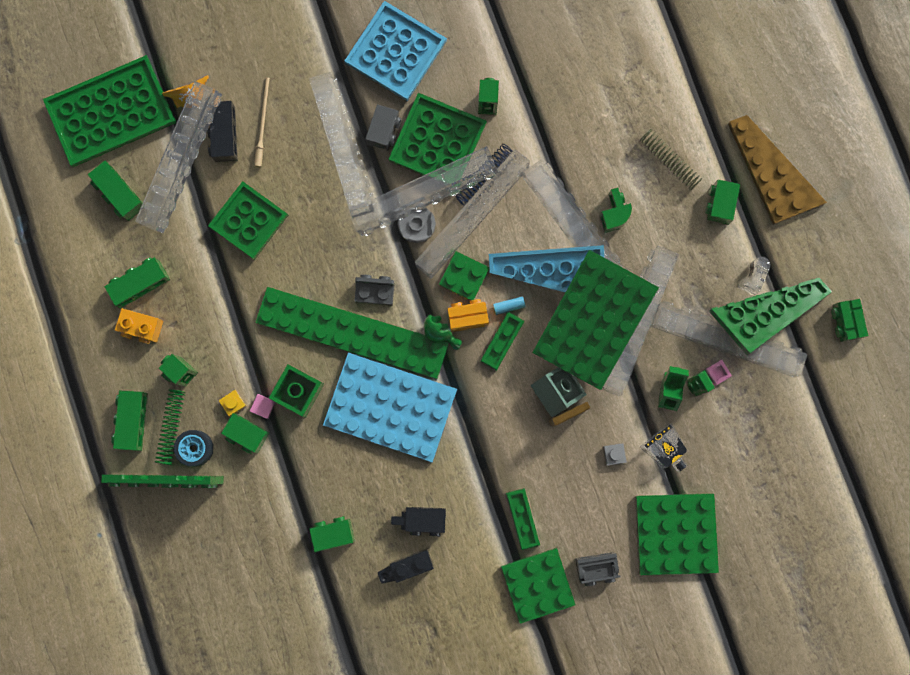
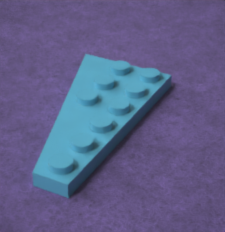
[489,245,605,292]

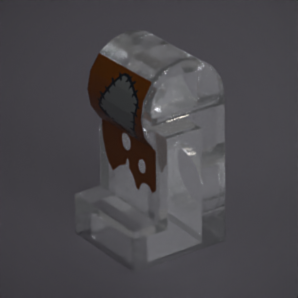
[738,257,770,295]

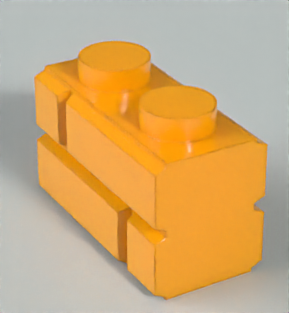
[447,299,489,332]

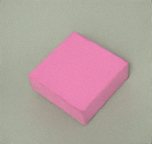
[705,360,732,386]
[250,394,276,419]

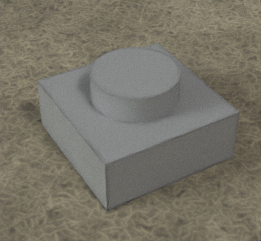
[603,443,627,465]

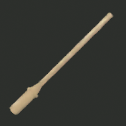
[254,77,270,168]

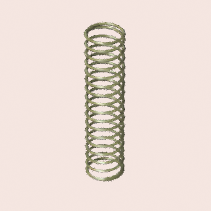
[640,129,702,190]

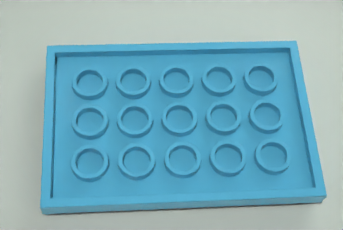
[323,353,457,462]

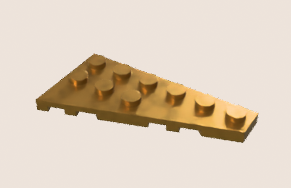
[728,115,827,225]

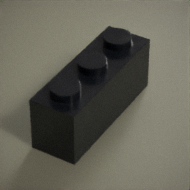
[206,101,238,162]

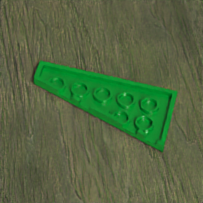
[709,278,832,356]
[102,475,224,488]

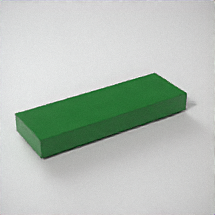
[480,312,524,371]
[506,488,540,550]

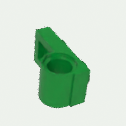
[687,370,715,396]

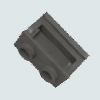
[366,104,401,151]
[575,552,620,586]

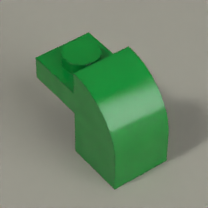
[599,188,632,233]
[658,366,689,411]

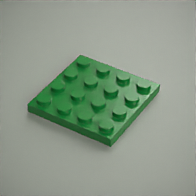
[388,93,487,190]
[635,493,719,575]

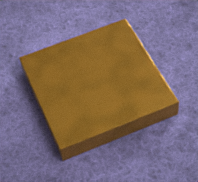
[549,402,591,427]

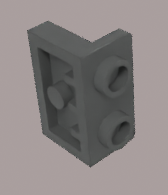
[354,275,395,306]

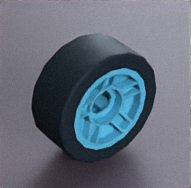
[174,430,214,467]

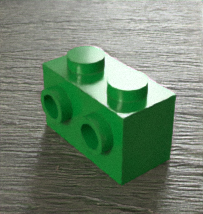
[159,354,198,387]

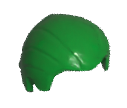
[423,315,462,350]

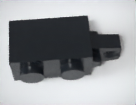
[391,507,446,536]
[378,548,434,584]

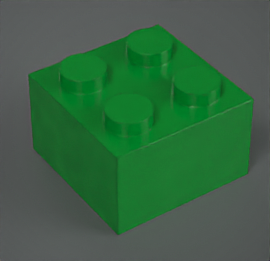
[269,364,324,418]

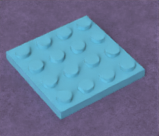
[344,1,447,101]

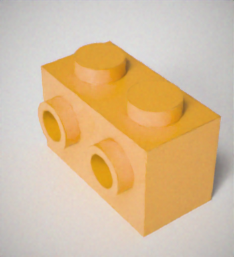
[115,308,164,344]

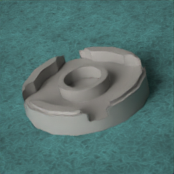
[398,205,436,243]

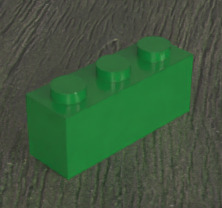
[87,160,146,221]
[104,257,170,309]
[111,390,148,451]

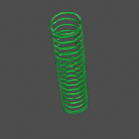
[154,389,186,465]

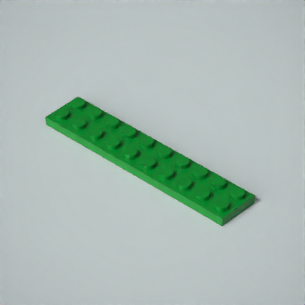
[255,287,449,379]

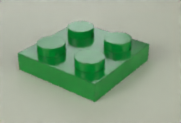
[439,251,490,301]

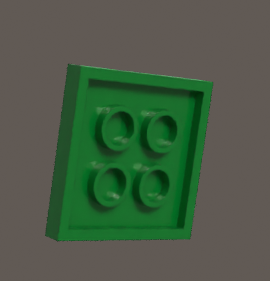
[208,181,289,260]
[501,548,576,624]

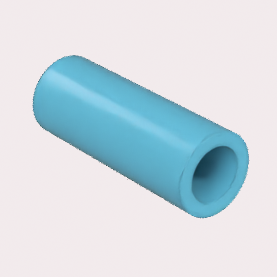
[493,296,525,315]

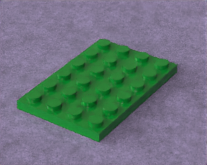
[43,55,176,167]
[532,250,659,390]

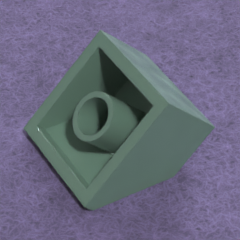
[531,367,587,417]

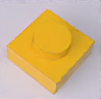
[219,390,246,417]

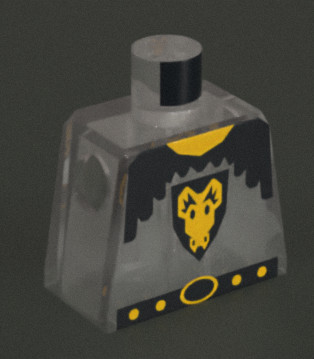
[640,423,687,472]

